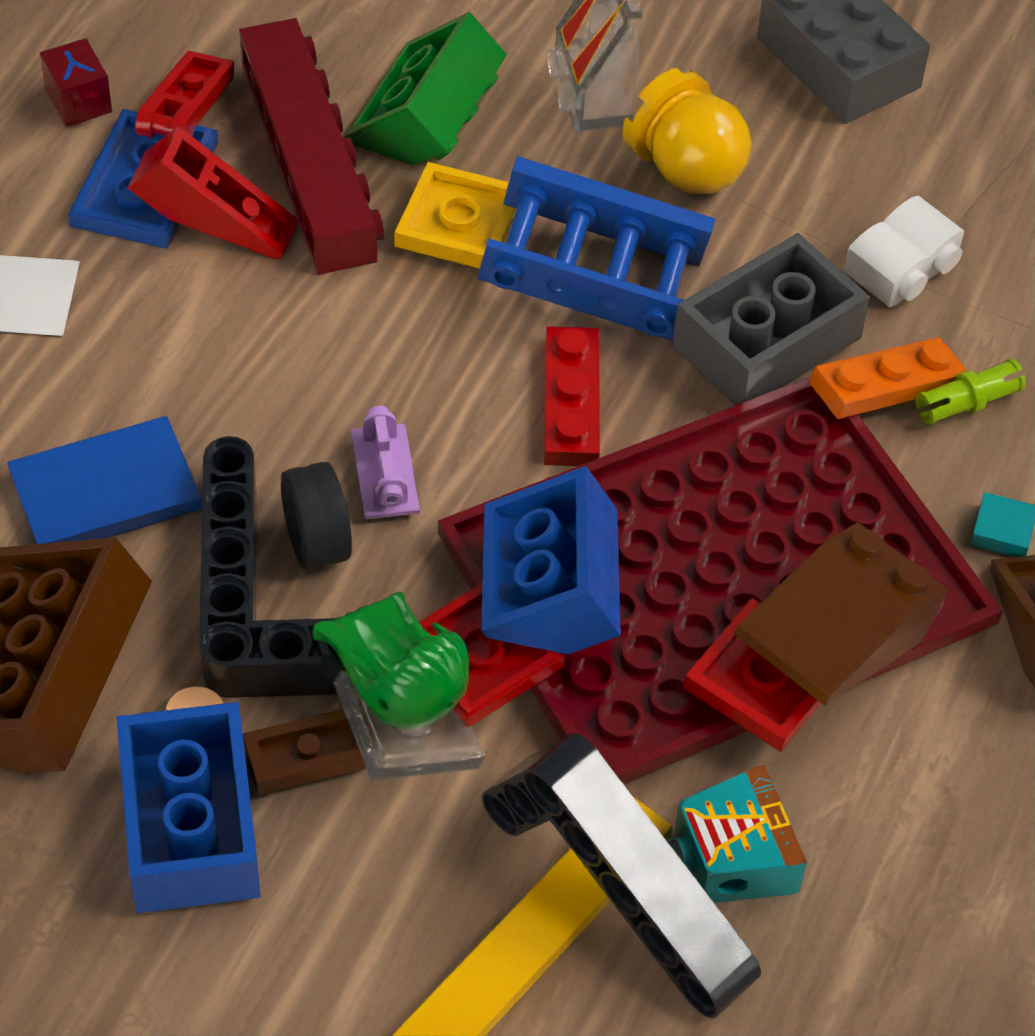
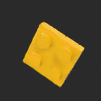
[394,162,516,269]

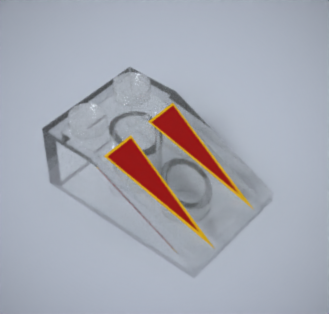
[548,0,642,132]

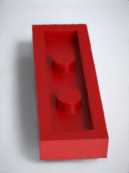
[544,326,600,466]

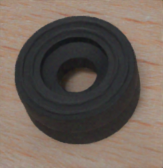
[281,462,352,569]

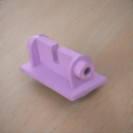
[351,406,420,520]

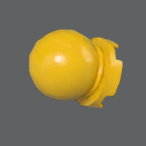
[622,68,753,194]

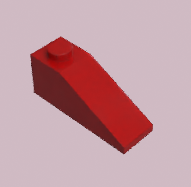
[127,126,299,260]

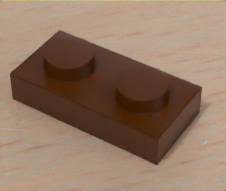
[243,705,375,796]

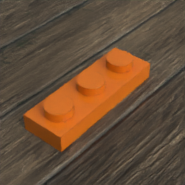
[808,337,967,419]

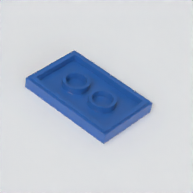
[68,109,218,249]
[7,416,202,544]

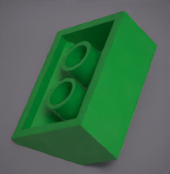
[344,12,507,165]

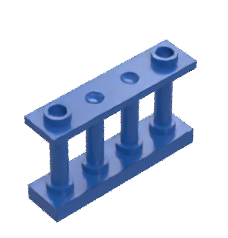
[477,156,716,341]

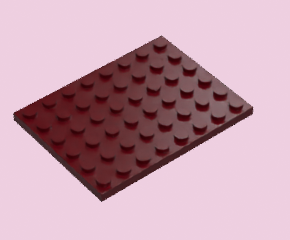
[438,377,1003,784]

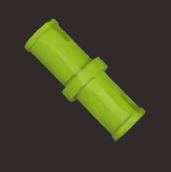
[915,358,1026,426]

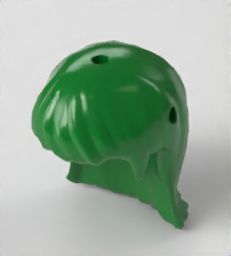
[312,591,469,729]

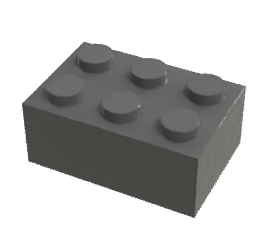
[757,0,930,124]
[673,233,870,405]

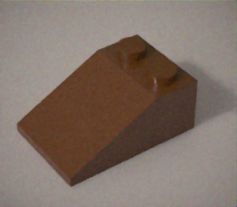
[734,522,948,706]

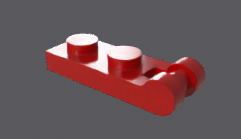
[135,50,234,138]

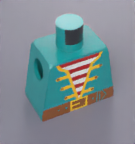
[666,765,807,903]

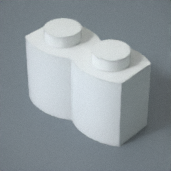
[844,196,964,307]

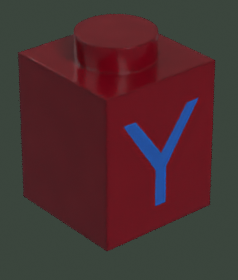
[39,38,113,127]

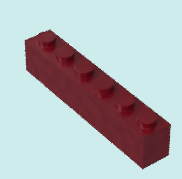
[239,18,384,275]

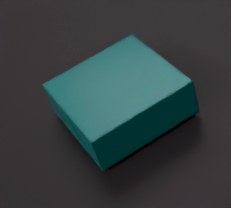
[970,492,1035,557]

